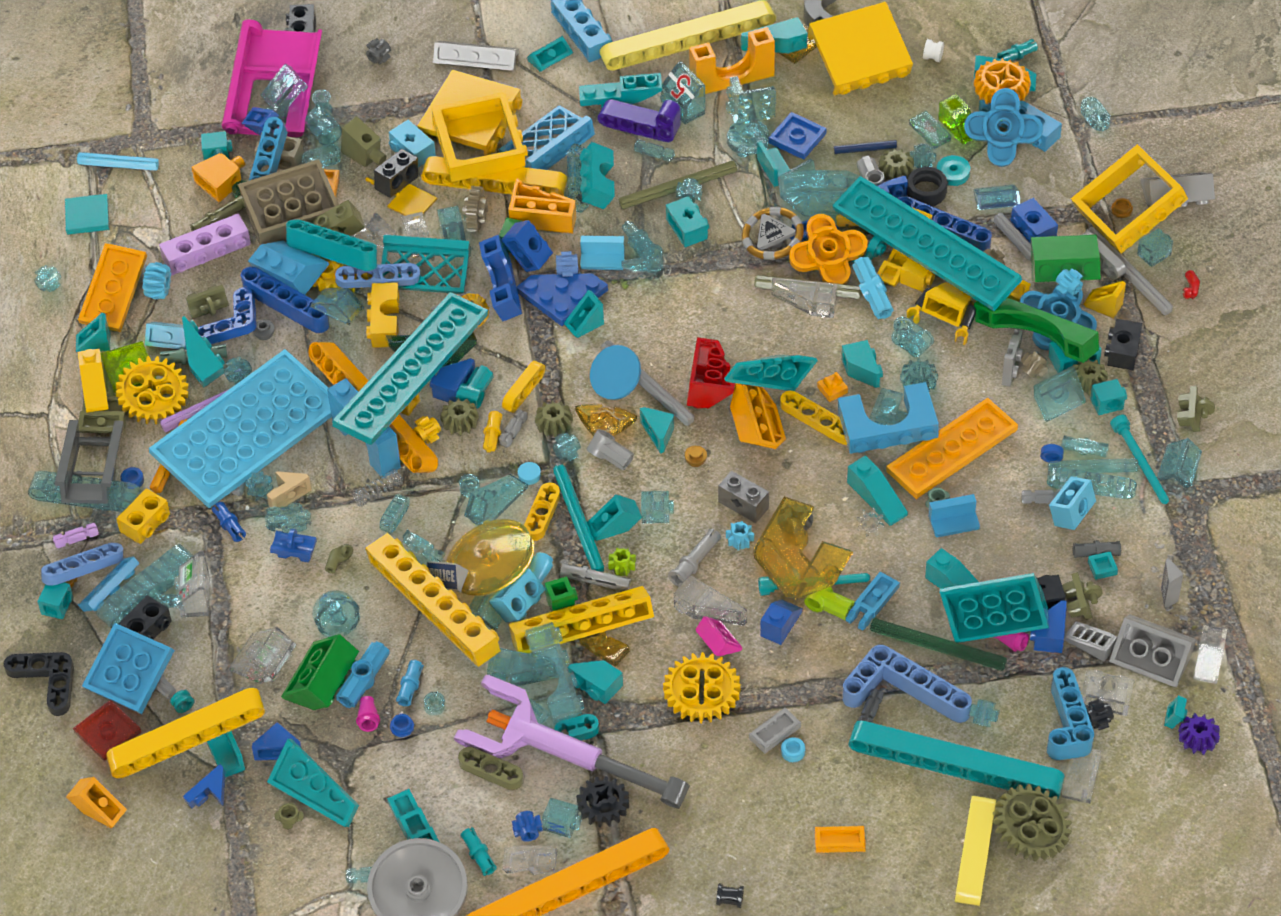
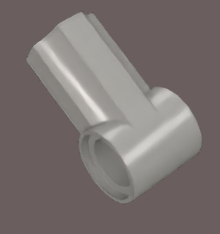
[857,155,884,186]
[587,429,634,471]

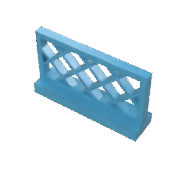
[499,105,595,170]

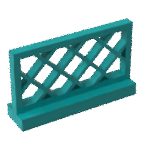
[381,235,472,294]

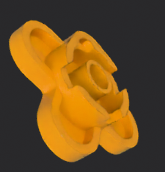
[789,214,868,284]

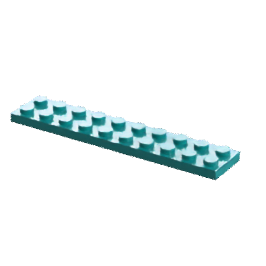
[832,176,1023,311]
[332,292,488,445]

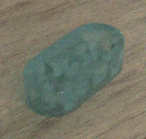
[1080,97,1111,131]
[301,144,341,168]
[379,494,410,533]

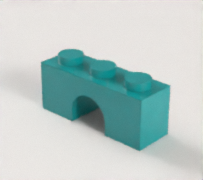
[580,142,615,209]

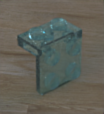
[726,76,776,124]

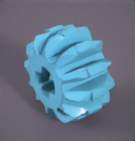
[142,262,171,299]

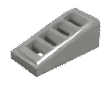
[1064,621,1117,662]

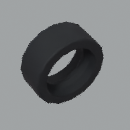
[907,167,948,206]

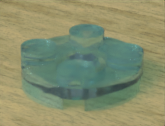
[727,119,769,158]
[265,503,312,533]
[402,529,446,562]

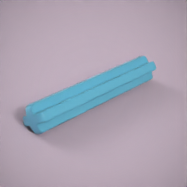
[77,152,159,171]

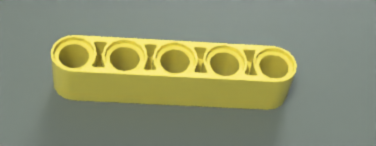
[955,796,996,906]

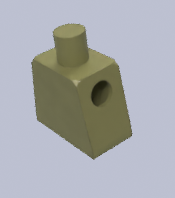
[341,116,387,167]

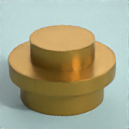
[1111,198,1133,218]
[684,445,707,467]

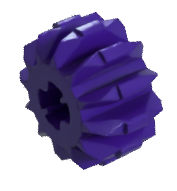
[1178,713,1220,755]

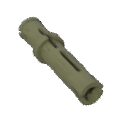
[190,195,246,231]

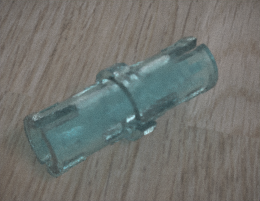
[1061,435,1109,458]

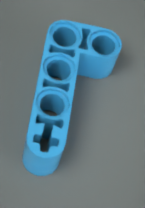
[249,117,287,181]
[1047,667,1094,760]

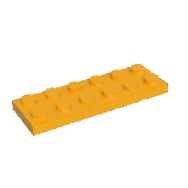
[886,398,1018,499]

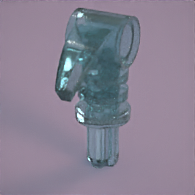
[621,221,663,273]

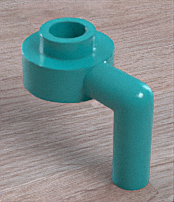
[851,236,887,263]

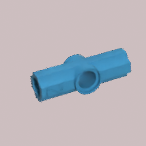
[336,641,390,709]

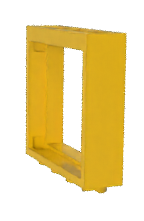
[431,92,528,182]
[1071,144,1188,254]

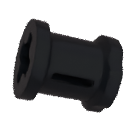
[716,883,744,908]

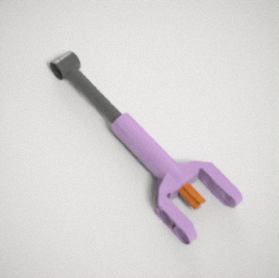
[454,675,690,809]

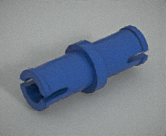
[212,502,246,542]

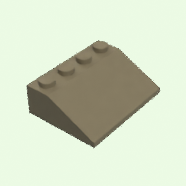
[238,159,339,245]

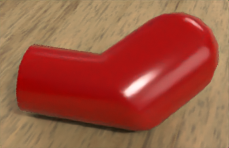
[1183,270,1200,299]

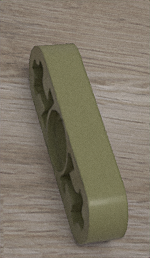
[458,747,523,790]

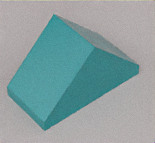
[564,290,604,338]
[76,313,110,352]
[640,407,674,454]

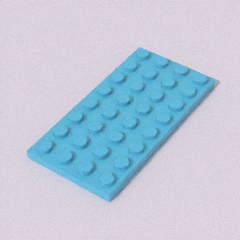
[149,349,332,508]

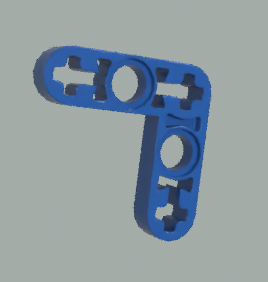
[198,287,257,344]

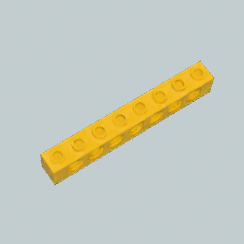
[365,533,501,667]

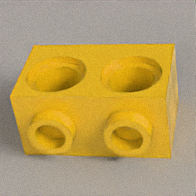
[116,488,170,544]

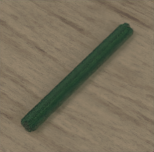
[870,618,1007,671]

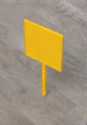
[365,177,438,222]

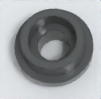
[253,320,275,340]

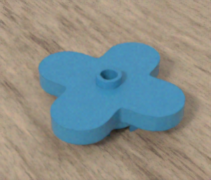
[964,88,1043,167]
[1020,284,1097,350]

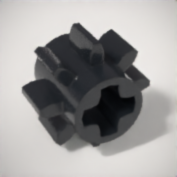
[1086,699,1114,731]

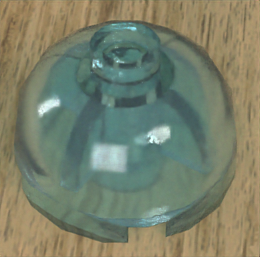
[312,590,360,637]

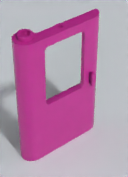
[222,19,322,137]

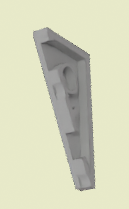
[1002,328,1024,387]

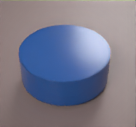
[1040,444,1064,463]
[120,467,144,490]

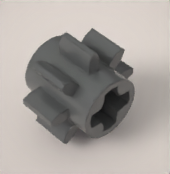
[366,38,391,64]

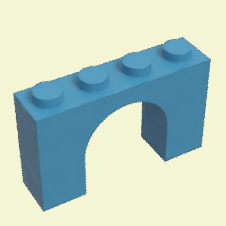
[327,378,401,479]
[838,382,939,454]

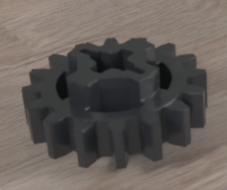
[576,776,630,827]

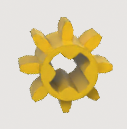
[413,416,441,444]

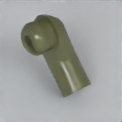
[325,544,353,574]

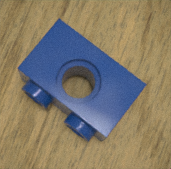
[1010,197,1058,243]
[501,220,553,272]

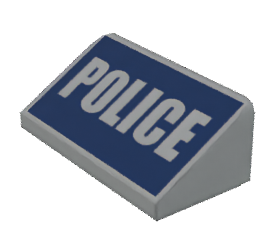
[1161,558,1183,609]
[427,561,468,592]

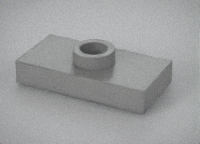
[749,708,801,754]

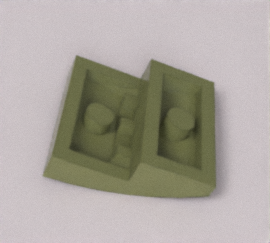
[79,396,128,433]

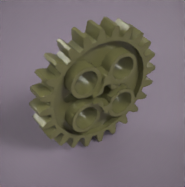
[992,784,1072,862]

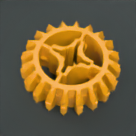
[974,58,1031,104]

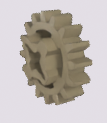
[462,186,488,233]

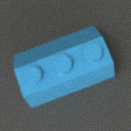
[248,241,329,295]

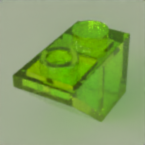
[938,94,972,145]

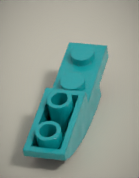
[579,73,663,109]

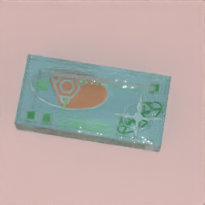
[909,111,951,149]

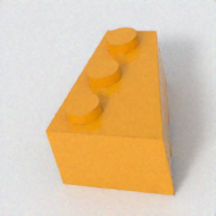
[508,179,577,234]

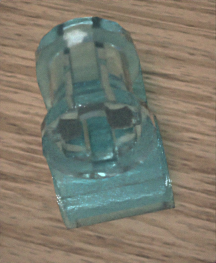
[891,317,934,358]

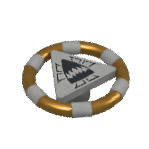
[742,207,804,260]

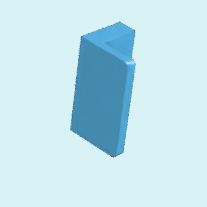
[928,494,980,537]

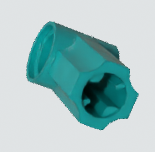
[456,365,494,409]

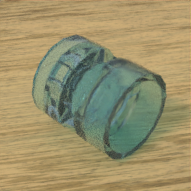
[305,107,342,146]

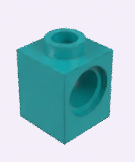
[201,131,233,160]
[1090,379,1127,416]
[37,582,73,619]

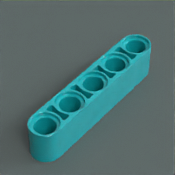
[286,219,377,271]

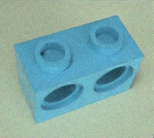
[489,568,545,622]

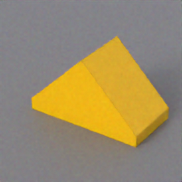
[1083,281,1126,319]

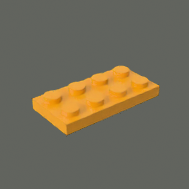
[78,243,148,332]

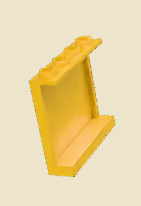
[807,2,913,95]
[417,70,523,156]

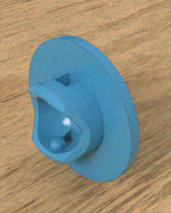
[590,345,641,400]

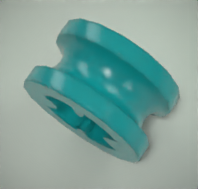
[170,690,195,713]

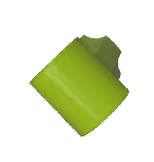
[804,581,855,620]

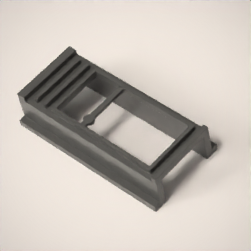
[55,420,124,504]

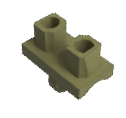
[186,285,229,319]
[1177,386,1215,432]
[1062,572,1103,620]

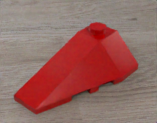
[686,337,735,409]

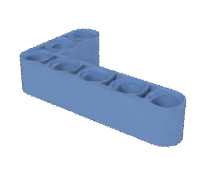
[843,645,972,723]

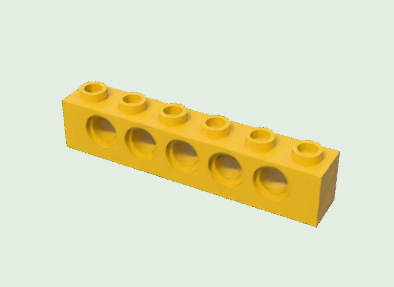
[508,586,654,656]

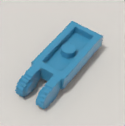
[846,572,900,630]

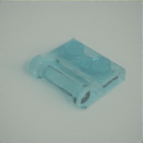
[260,63,308,118]

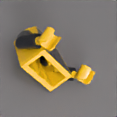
[906,282,976,345]

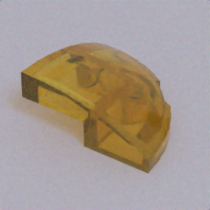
[575,404,638,436]

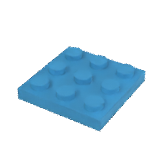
[82,623,175,714]

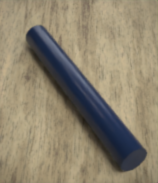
[834,140,897,154]

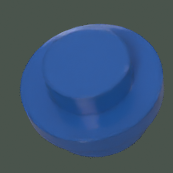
[390,714,414,737]

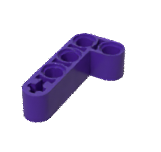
[597,99,681,142]

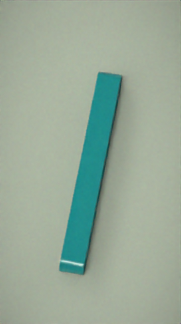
[848,721,1065,799]

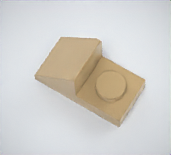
[267,471,311,514]

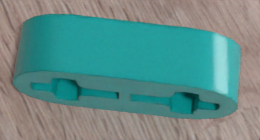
[554,714,599,741]

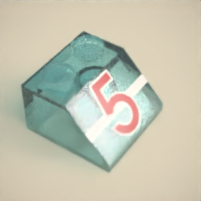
[660,61,705,124]

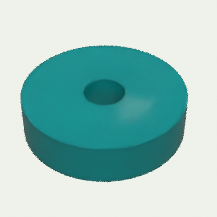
[937,155,970,186]

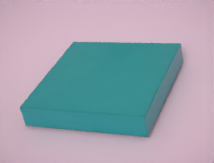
[65,194,110,235]

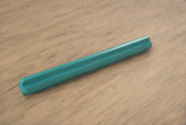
[553,464,605,572]

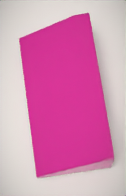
[696,616,743,656]

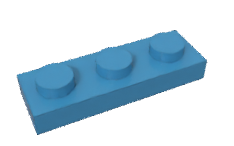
[78,557,140,612]

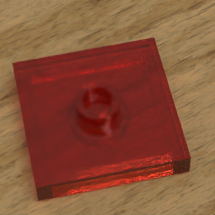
[73,700,142,761]

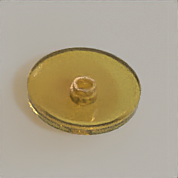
[446,519,534,596]

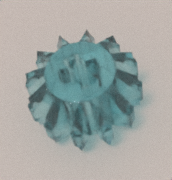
[900,358,938,392]

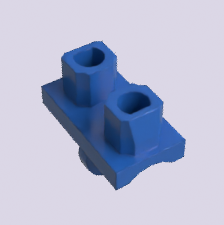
[270,529,317,562]

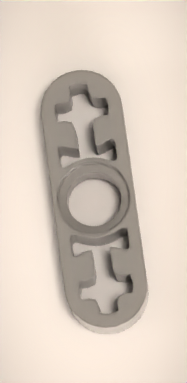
[1081,231,1126,280]

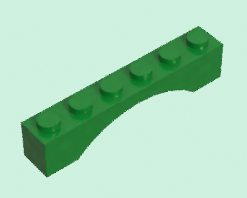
[974,297,1099,363]

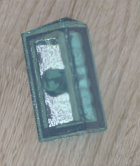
[973,184,1020,210]

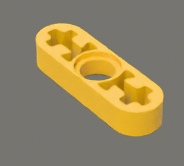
[502,360,546,413]
[524,482,560,541]

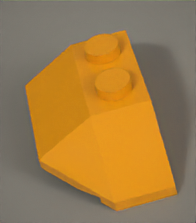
[730,383,786,449]

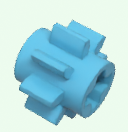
[1056,269,1083,296]
[726,521,754,551]

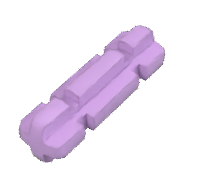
[53,523,98,548]

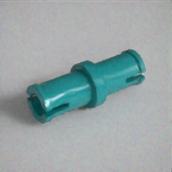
[997,39,1038,61]
[460,827,497,876]

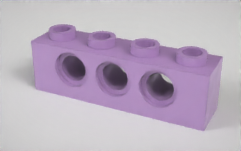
[159,214,251,275]

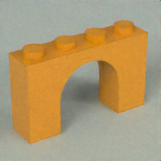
[689,27,775,96]

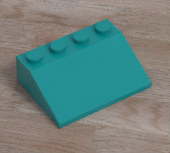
[939,573,1049,643]

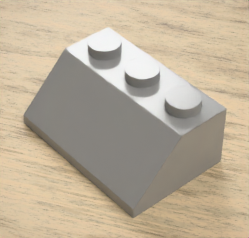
[1140,172,1215,207]
[1109,614,1197,687]

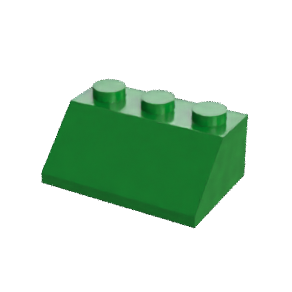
[1031,234,1101,282]
[281,634,359,710]

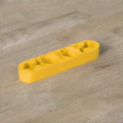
[780,390,847,445]

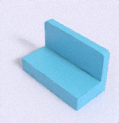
[580,236,625,270]
[145,322,186,349]

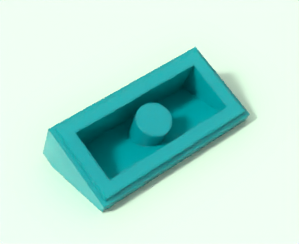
[527,36,574,72]

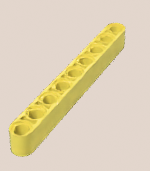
[599,0,776,71]

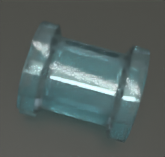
[312,90,332,117]

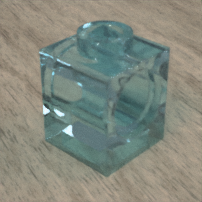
[641,491,674,523]

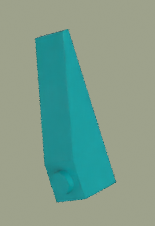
[724,355,818,391]

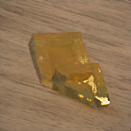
[579,631,630,667]

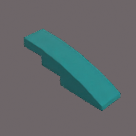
[387,789,439,842]

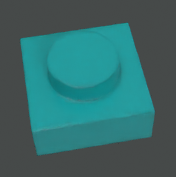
[1088,551,1118,580]
[1164,695,1188,729]

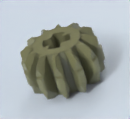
[878,148,914,180]
[1069,359,1108,396]
[440,397,479,436]
[535,400,573,438]

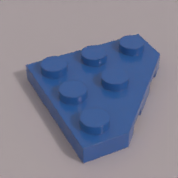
[517,273,608,326]

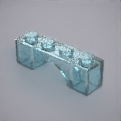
[525,622,585,725]

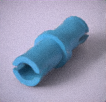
[396,660,424,707]

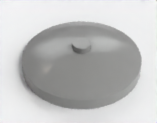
[367,838,468,916]

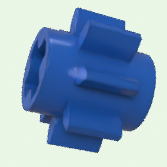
[512,811,543,842]

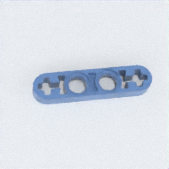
[335,263,420,288]
[41,543,123,585]

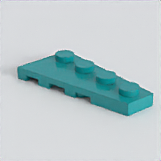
[267,739,359,827]

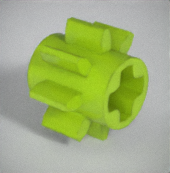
[608,548,636,577]

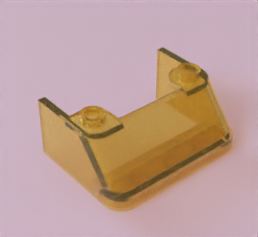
[753,496,853,600]

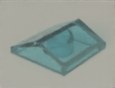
[310,288,364,326]
[1034,366,1086,422]

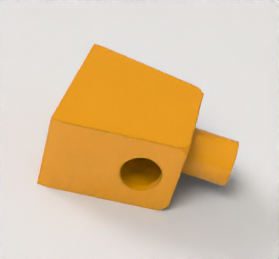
[192,153,245,202]

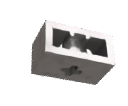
[718,471,769,523]

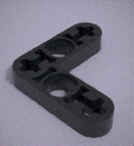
[3,652,74,716]

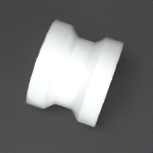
[923,39,944,62]

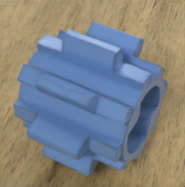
[556,251,578,277]

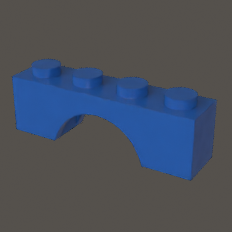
[479,235,523,321]

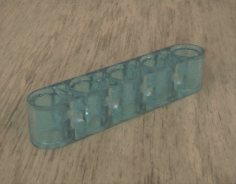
[28,471,141,512]
[96,544,197,629]

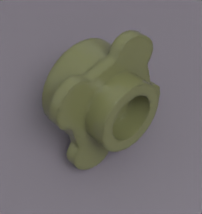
[274,803,304,829]

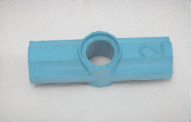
[852,257,894,319]

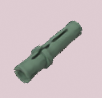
[160,343,228,365]

